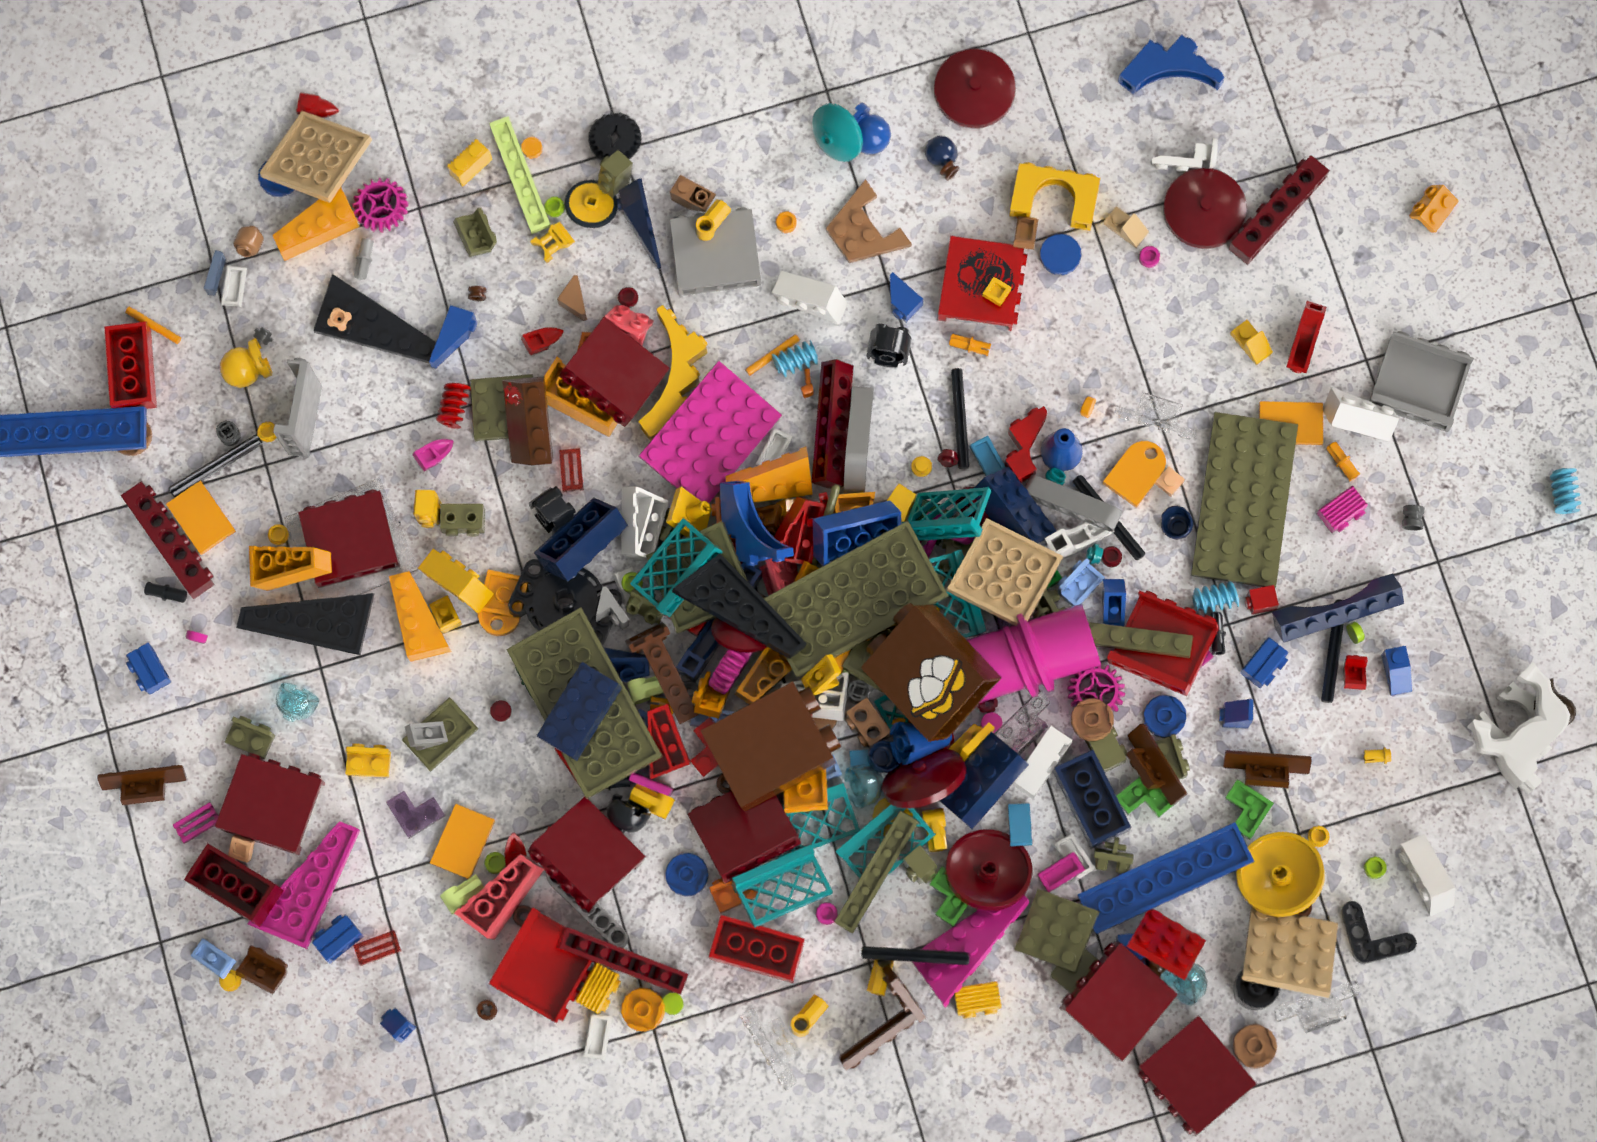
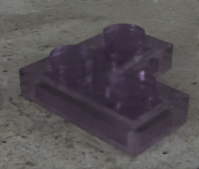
[386,791,446,839]

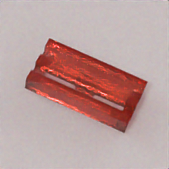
[559,448,584,492]
[353,930,402,966]

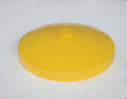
[1237,832,1325,917]

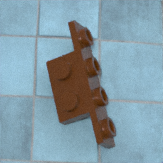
[1126,724,1187,805]
[1223,750,1312,788]
[97,765,187,805]

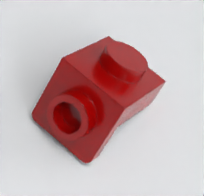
[1343,655,1368,690]

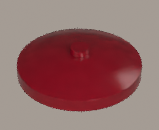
[934,49,1016,128]
[1163,168,1247,249]
[882,749,967,808]
[945,829,1033,911]

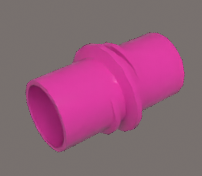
[967,604,1101,703]

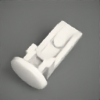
[1151,137,1218,172]

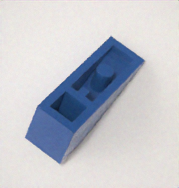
[429,305,478,369]

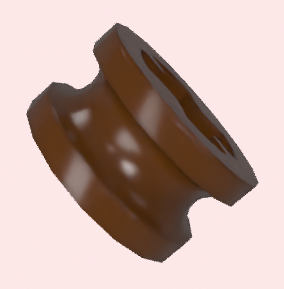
[940,160,960,181]
[468,286,487,301]
[477,1000,498,1021]

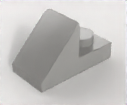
[596,586,630,630]
[405,721,448,751]

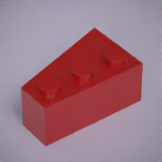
[774,497,825,565]
[647,704,691,780]

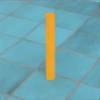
[125,306,181,344]
[745,334,800,376]

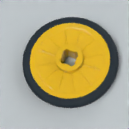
[564,180,618,228]

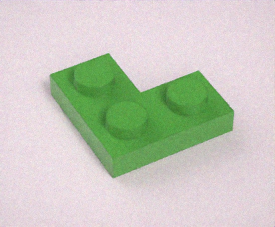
[1116,777,1174,818]
[1225,779,1274,840]
[930,866,968,927]

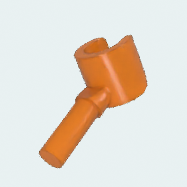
[801,368,814,398]

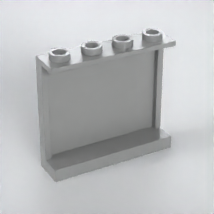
[670,208,761,296]
[1370,331,1474,432]
[273,358,322,458]

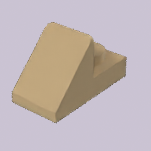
[1103,206,1149,248]

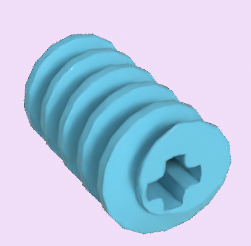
[771,340,818,377]
[1550,468,1581,514]
[1192,581,1239,614]

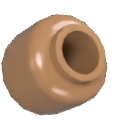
[233,226,264,257]

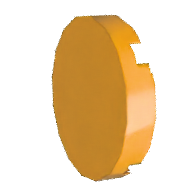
[621,988,665,1031]

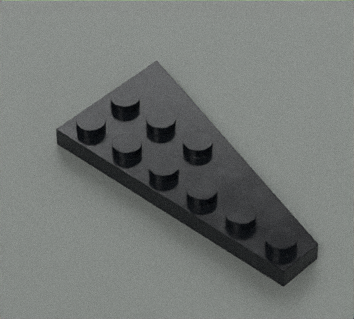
[313,274,436,364]
[672,553,807,659]
[236,593,374,655]

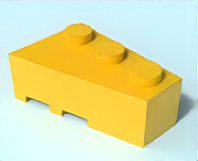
[418,548,494,614]

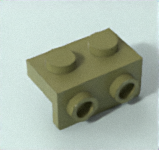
[453,208,497,257]

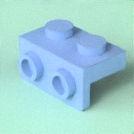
[1057,558,1105,606]

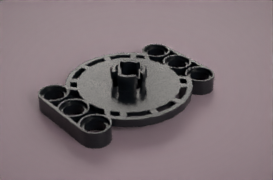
[508,559,622,645]

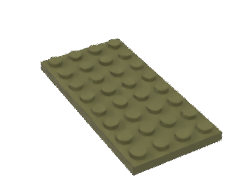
[1191,412,1298,588]
[764,521,949,678]
[506,608,663,799]

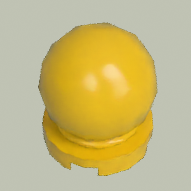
[220,338,273,388]

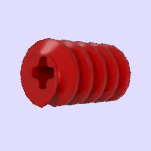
[436,383,471,429]

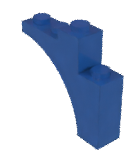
[1118,35,1225,95]
[720,481,794,566]

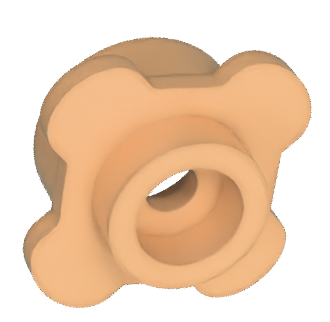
[327,308,352,331]

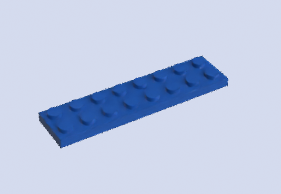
[0,406,147,457]
[1078,822,1254,935]

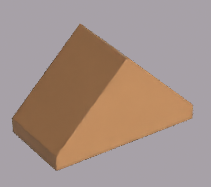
[557,275,587,321]

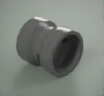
[216,421,241,446]
[1402,505,1425,531]
[848,680,869,705]

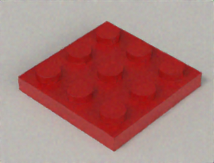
[1127,909,1206,980]

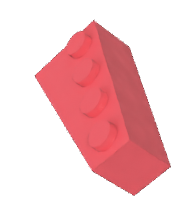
[454,854,544,940]

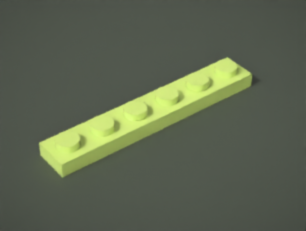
[489,116,551,234]

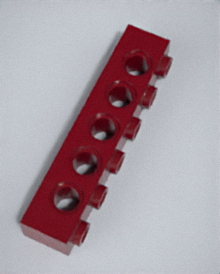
[1229,155,1330,265]
[811,359,854,489]
[120,481,215,599]
[556,927,689,995]

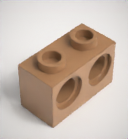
[845,698,891,748]

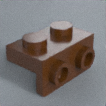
[235,945,288,995]

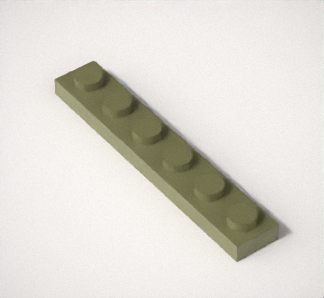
[1088,622,1193,658]
[834,810,919,934]

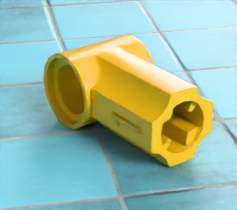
[696,199,731,241]
[629,784,675,820]
[922,808,947,852]
[866,959,894,996]
[791,994,829,1037]

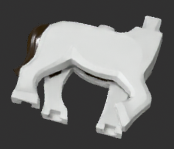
[1467,662,1576,795]

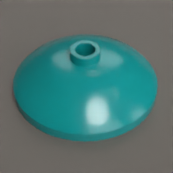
[812,103,863,162]

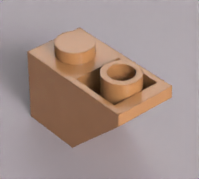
[670,175,716,212]

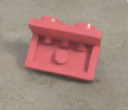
[605,305,654,346]
[759,558,798,596]

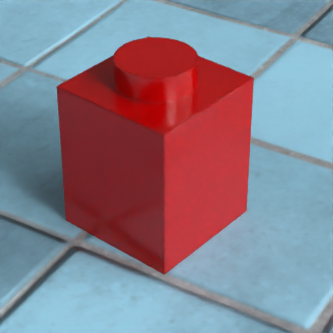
[1245,585,1279,615]

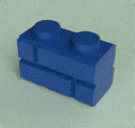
[1240,637,1288,689]
[126,643,172,695]
[312,915,364,964]

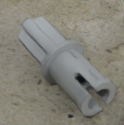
[354,238,374,280]

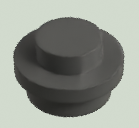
[253,327,273,345]

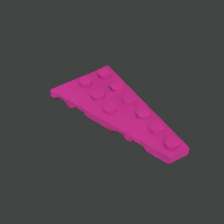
[247,821,360,949]
[912,895,1029,1008]

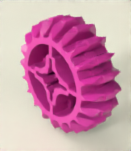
[353,177,409,233]
[709,649,753,694]
[1067,665,1125,712]

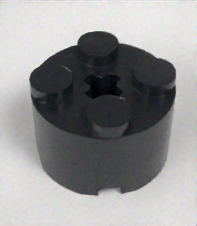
[866,323,912,368]
[529,486,576,535]
[1233,970,1280,1011]

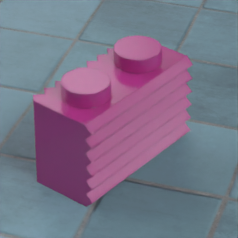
[1317,486,1368,533]

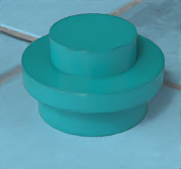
[1045,467,1066,486]
[1086,544,1103,565]

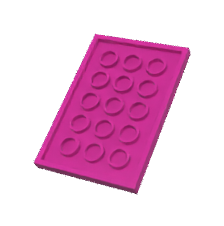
[638,361,782,503]

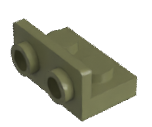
[225,716,275,759]
[1155,734,1190,780]

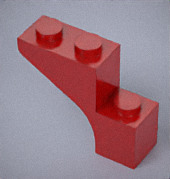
[1286,301,1327,373]
[1004,406,1047,483]

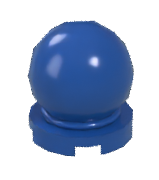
[853,103,891,155]

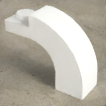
[1045,522,1115,558]

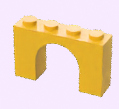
[1009,162,1100,231]

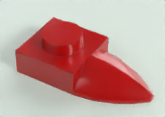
[296,93,339,118]
[521,327,564,356]
[504,832,527,867]

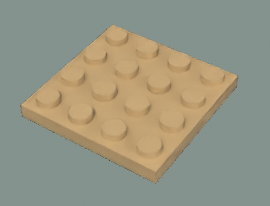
[259,111,372,203]
[947,518,1063,626]
[1241,907,1338,998]

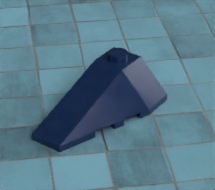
[616,178,661,269]
[604,648,650,682]

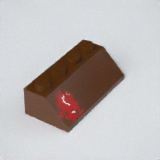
[502,376,553,466]

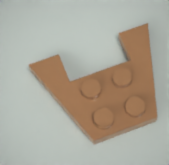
[826,180,912,263]

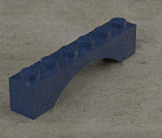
[676,562,762,683]
[1272,573,1404,643]

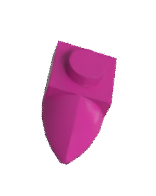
[412,439,454,472]

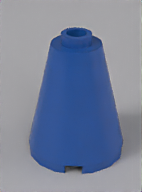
[1041,428,1083,472]
[890,722,952,765]

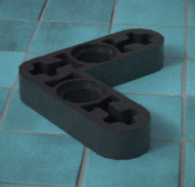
[1341,901,1417,964]

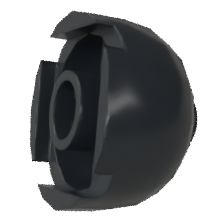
[607,794,651,834]

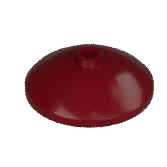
[711,617,767,653]

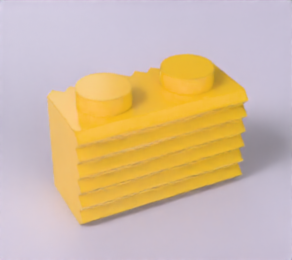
[447,139,493,187]
[413,490,441,528]
[575,963,621,1015]
[954,981,1002,1019]

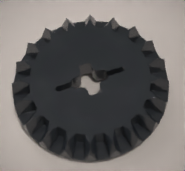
[588,112,642,160]

